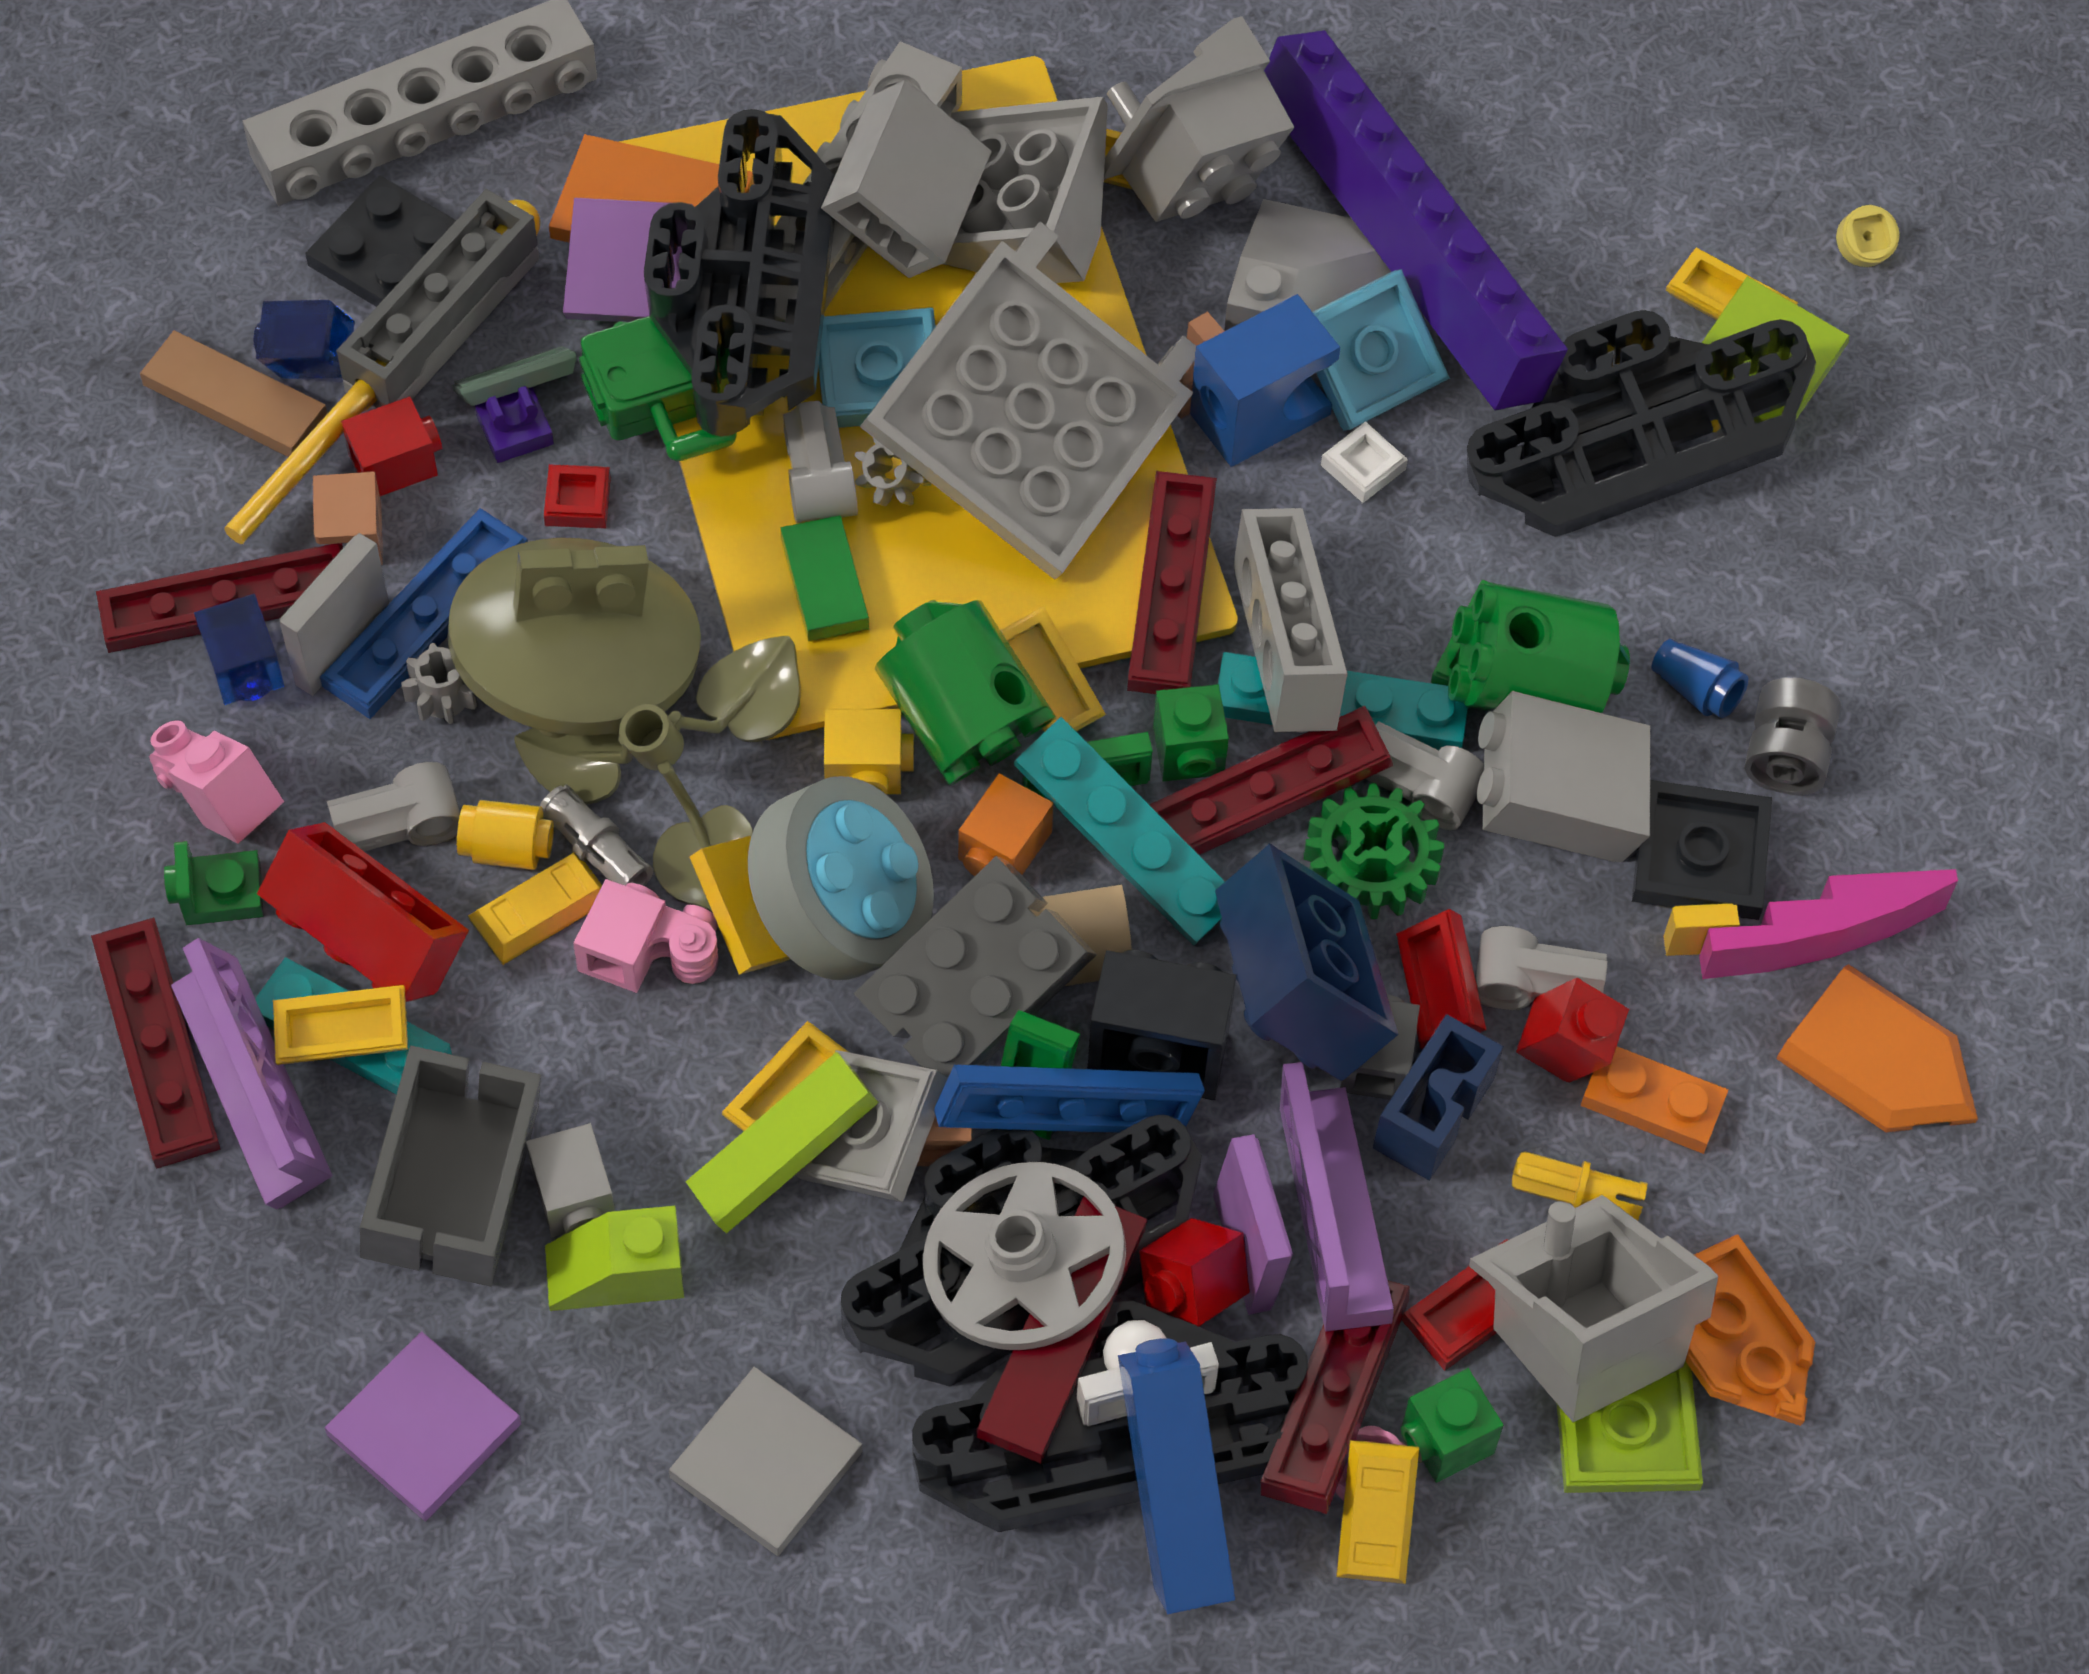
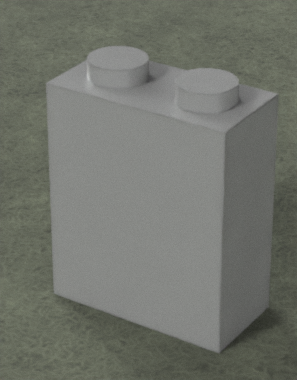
[821,80,991,278]
[1477,691,1650,862]

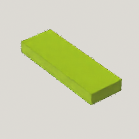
[685,1052,879,1234]

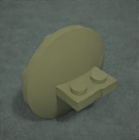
[448,538,701,738]

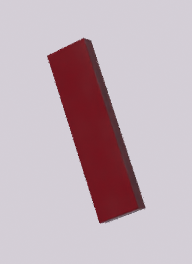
[1127,471,1217,694]
[96,543,343,653]
[1149,706,1393,855]
[91,917,221,1169]
[977,1196,1147,1463]
[1260,1280,1410,1514]

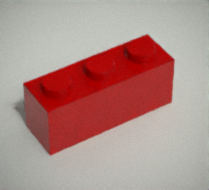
[257,822,469,1002]

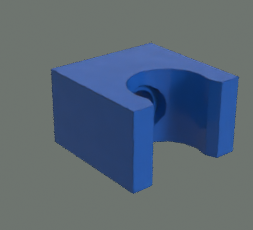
[1190,294,1341,467]

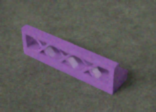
[171,938,333,1209]
[1280,1062,1394,1331]

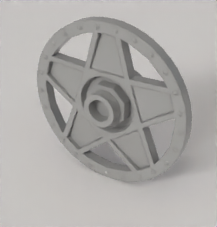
[923,1162,1126,1350]

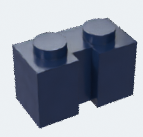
[1373,1014,1504,1181]

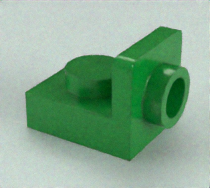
[164,841,264,926]

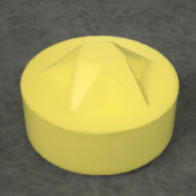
[1836,205,1899,267]

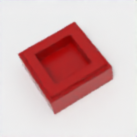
[544,464,611,529]

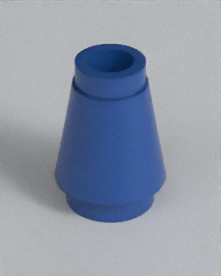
[1651,639,1748,718]

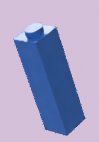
[1118,1338,1235,1615]

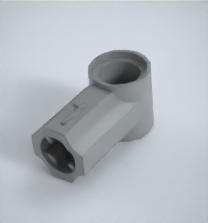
[783,401,858,524]
[1366,721,1484,830]
[327,762,460,851]
[1476,926,1608,1010]

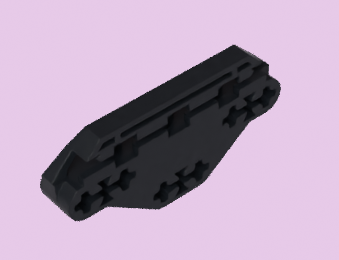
[644,109,835,436]
[1467,310,1816,537]
[841,1115,1202,1387]
[912,1301,1308,1532]

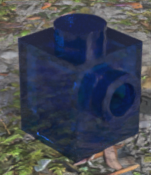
[253,300,355,379]
[194,594,285,705]

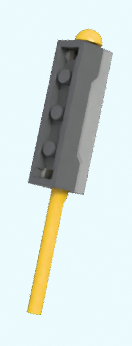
[224,189,540,544]

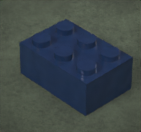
[1215,843,1399,1081]

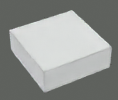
[1321,421,1408,503]

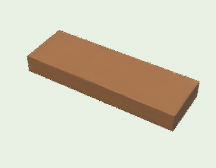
[140,330,327,457]

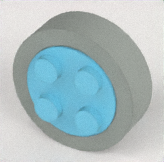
[748,776,934,980]

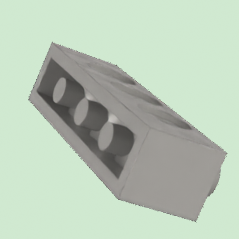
[1233,508,1347,732]

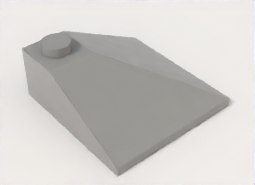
[943,97,1108,283]
[1224,199,1391,331]

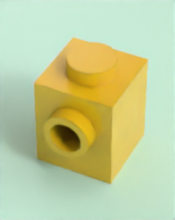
[824,709,914,795]

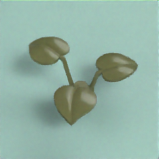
[514,636,801,912]

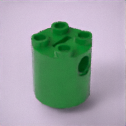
[1448,582,1630,713]
[875,600,1056,786]

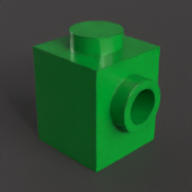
[1153,684,1229,782]
[1401,1368,1504,1483]

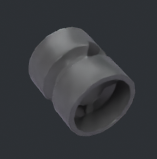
[1744,677,1841,796]

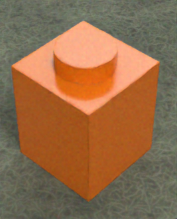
[958,773,1054,876]

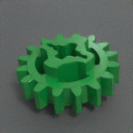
[1303,783,1444,919]

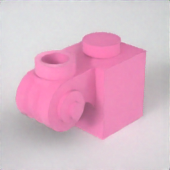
[149,720,284,844]
[573,879,719,993]

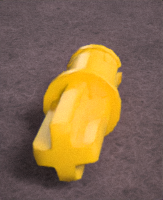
[1512,1151,1647,1221]

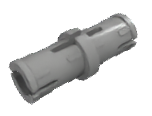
[540,784,654,886]

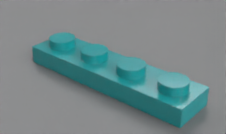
[1218,652,1468,750]
[1014,717,1225,945]

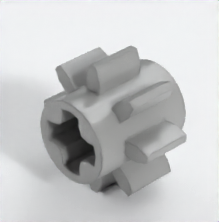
[855,438,932,506]
[401,643,477,724]

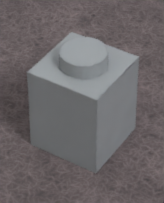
[526,1123,615,1237]

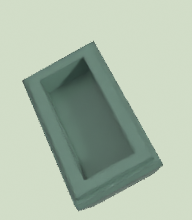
[452,346,577,406]

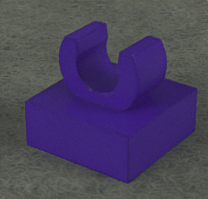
[475,386,554,463]

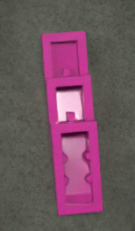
[1699,869,1958,979]

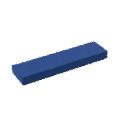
[320,508,528,719]
[934,1065,1205,1133]

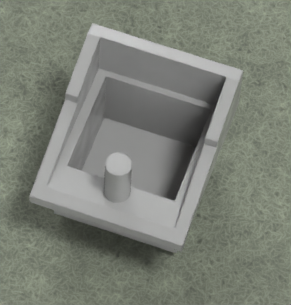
[1104,16,1294,222]
[1469,1195,1718,1423]

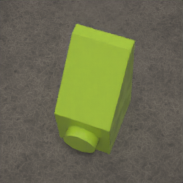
[545,1205,684,1311]

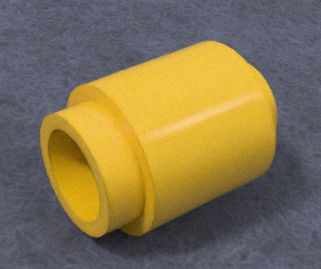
[457,800,554,870]

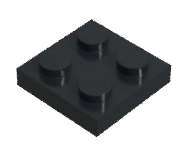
[305,175,456,307]
[1632,780,1772,920]

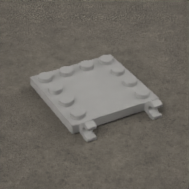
[860,222,1196,580]

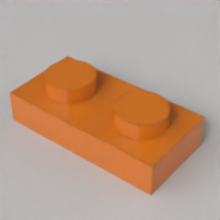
[1581,1046,1729,1154]

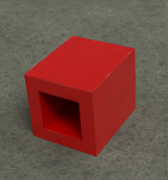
[341,396,443,496]
[1516,977,1629,1083]
[1140,1218,1250,1327]

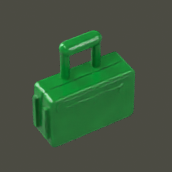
[579,316,737,462]

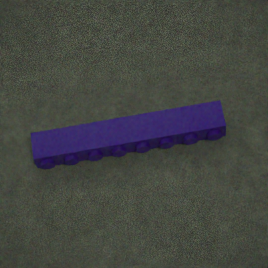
[1264,30,1568,411]

